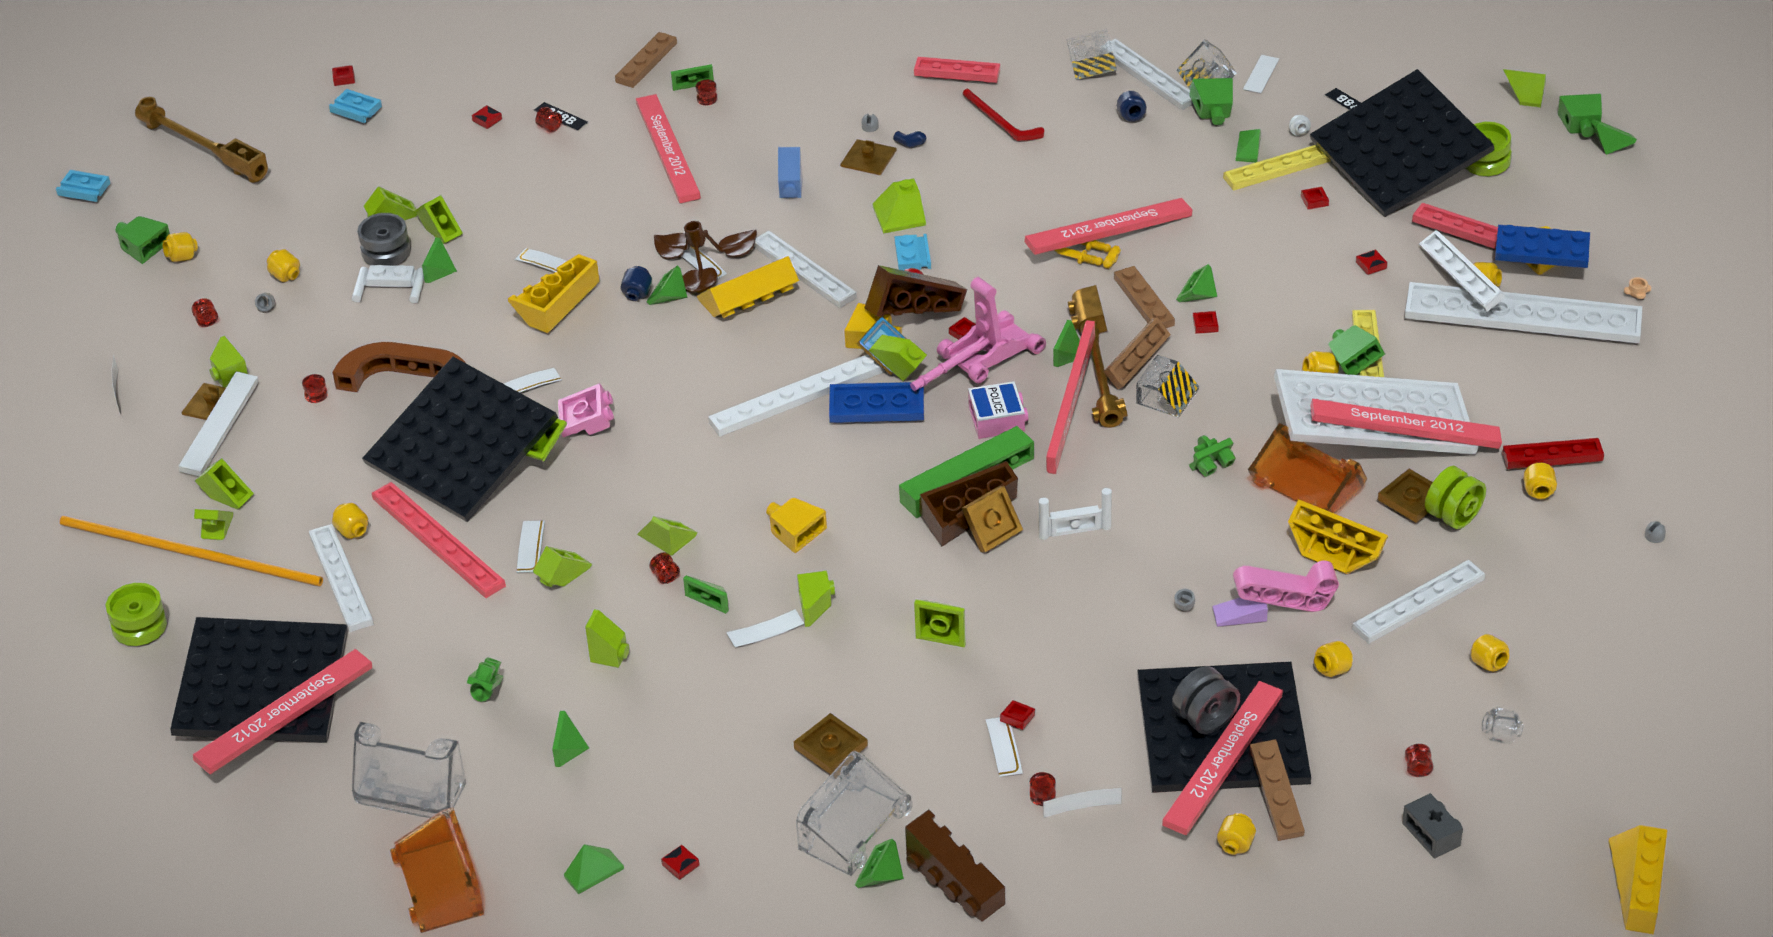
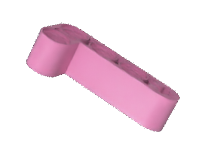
[1233,561,1339,612]

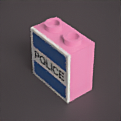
[968,381,1028,439]

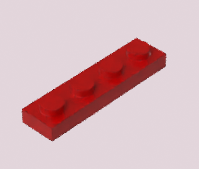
[1502,438,1604,469]

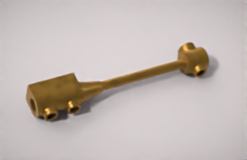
[135,97,268,183]
[1068,285,1128,428]

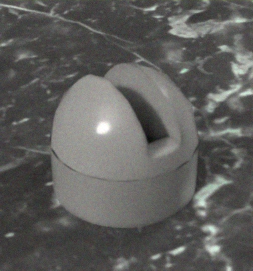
[861,114,879,132]
[255,292,275,311]
[1645,521,1666,543]
[1174,589,1195,611]

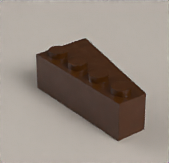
[864,265,968,317]
[919,461,1018,547]
[905,809,1006,922]

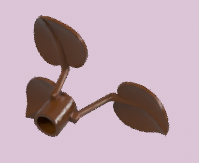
[654,221,757,293]

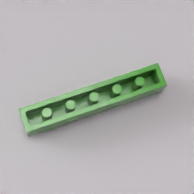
[899,426,1034,518]

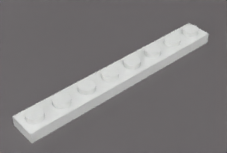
[708,354,885,437]

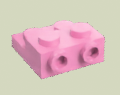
[558,383,614,438]

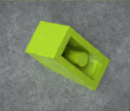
[364,186,417,220]
[415,195,463,244]
[868,335,927,381]
[209,336,248,387]
[195,458,254,509]
[533,546,592,587]
[797,570,835,627]
[585,609,629,668]

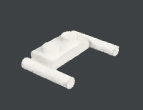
[352,265,424,303]
[1039,488,1112,540]

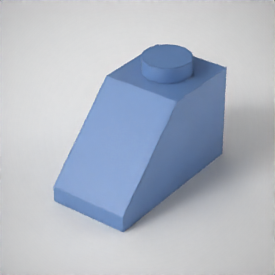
[778,147,803,198]

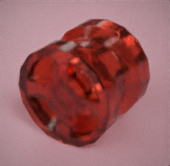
[696,79,718,106]
[535,107,562,133]
[191,298,218,327]
[302,374,328,403]
[649,552,680,584]
[1404,744,1434,777]
[1029,772,1056,806]

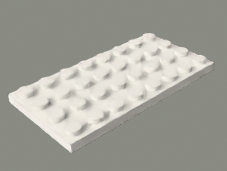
[1274,369,1478,454]

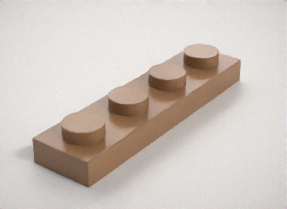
[615,32,677,88]
[1114,266,1175,328]
[1103,317,1171,390]
[1250,739,1305,841]

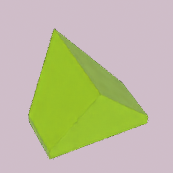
[1503,69,1546,108]
[637,516,698,556]

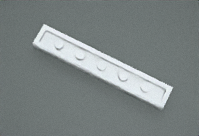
[1100,39,1193,110]
[1419,230,1505,312]
[753,231,857,308]
[179,371,258,476]
[309,524,374,632]
[1352,560,1485,644]

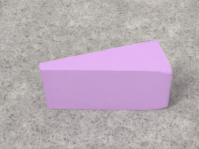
[1212,598,1268,627]

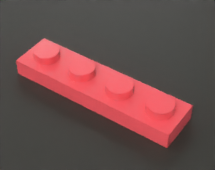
[914,57,1000,83]
[1412,203,1498,249]

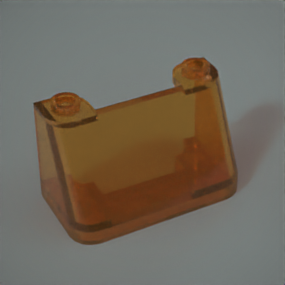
[1248,423,1367,514]
[390,807,484,933]

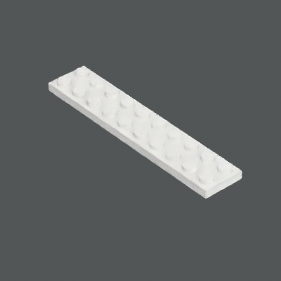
[1405,282,1643,343]

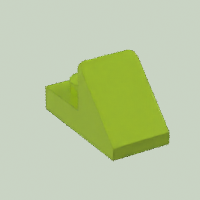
[194,509,233,540]

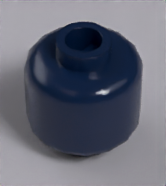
[1116,91,1147,122]
[620,266,652,301]

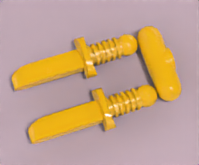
[1054,240,1121,269]

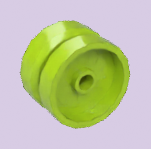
[1466,121,1512,176]
[1425,465,1486,529]
[105,583,167,646]

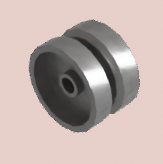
[357,213,410,266]
[1172,666,1240,734]

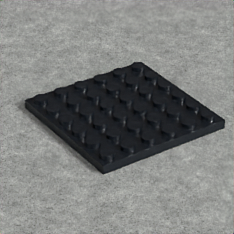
[1310,69,1495,217]
[362,357,558,522]
[170,617,348,743]
[1137,661,1311,793]

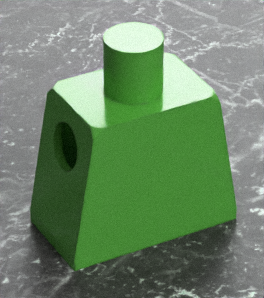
[1189,78,1233,125]
[1558,94,1602,137]
[115,216,170,264]
[1328,325,1385,375]

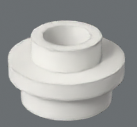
[1289,115,1311,136]

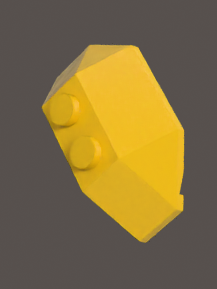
[1288,499,1388,574]

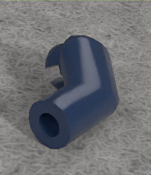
[893,131,927,148]

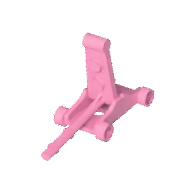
[910,277,1046,391]

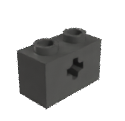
[1402,793,1463,859]

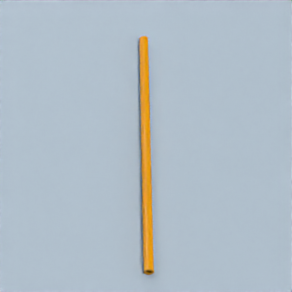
[60,516,323,586]

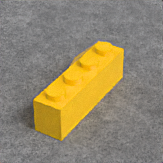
[508,254,600,333]
[697,256,799,318]
[1608,825,1667,935]

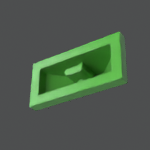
[671,64,714,91]
[1591,118,1637,155]
[1235,129,1261,163]
[422,237,457,283]
[1176,264,1217,302]
[646,265,688,305]
[1053,320,1080,367]
[683,575,729,614]
[552,711,589,767]
[855,839,904,888]
[564,844,624,894]

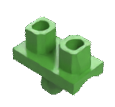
[1189,435,1236,477]
[467,657,503,702]

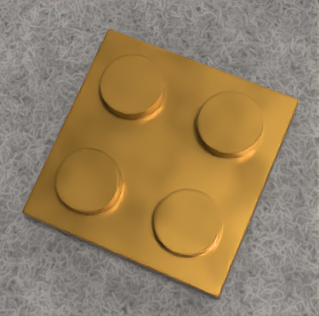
[1378,468,1433,523]
[962,486,1023,552]
[793,713,868,775]

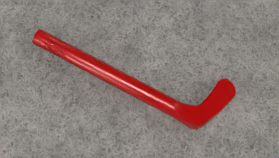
[963,88,1045,141]

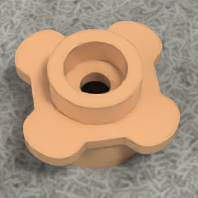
[1624,277,1651,299]

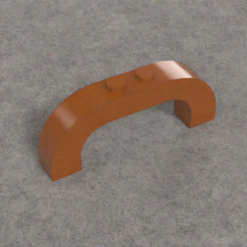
[332,342,466,393]

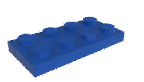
[1495,224,1590,268]
[829,382,924,423]

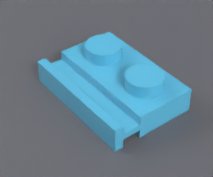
[329,89,382,123]
[56,170,110,202]
[894,234,931,270]

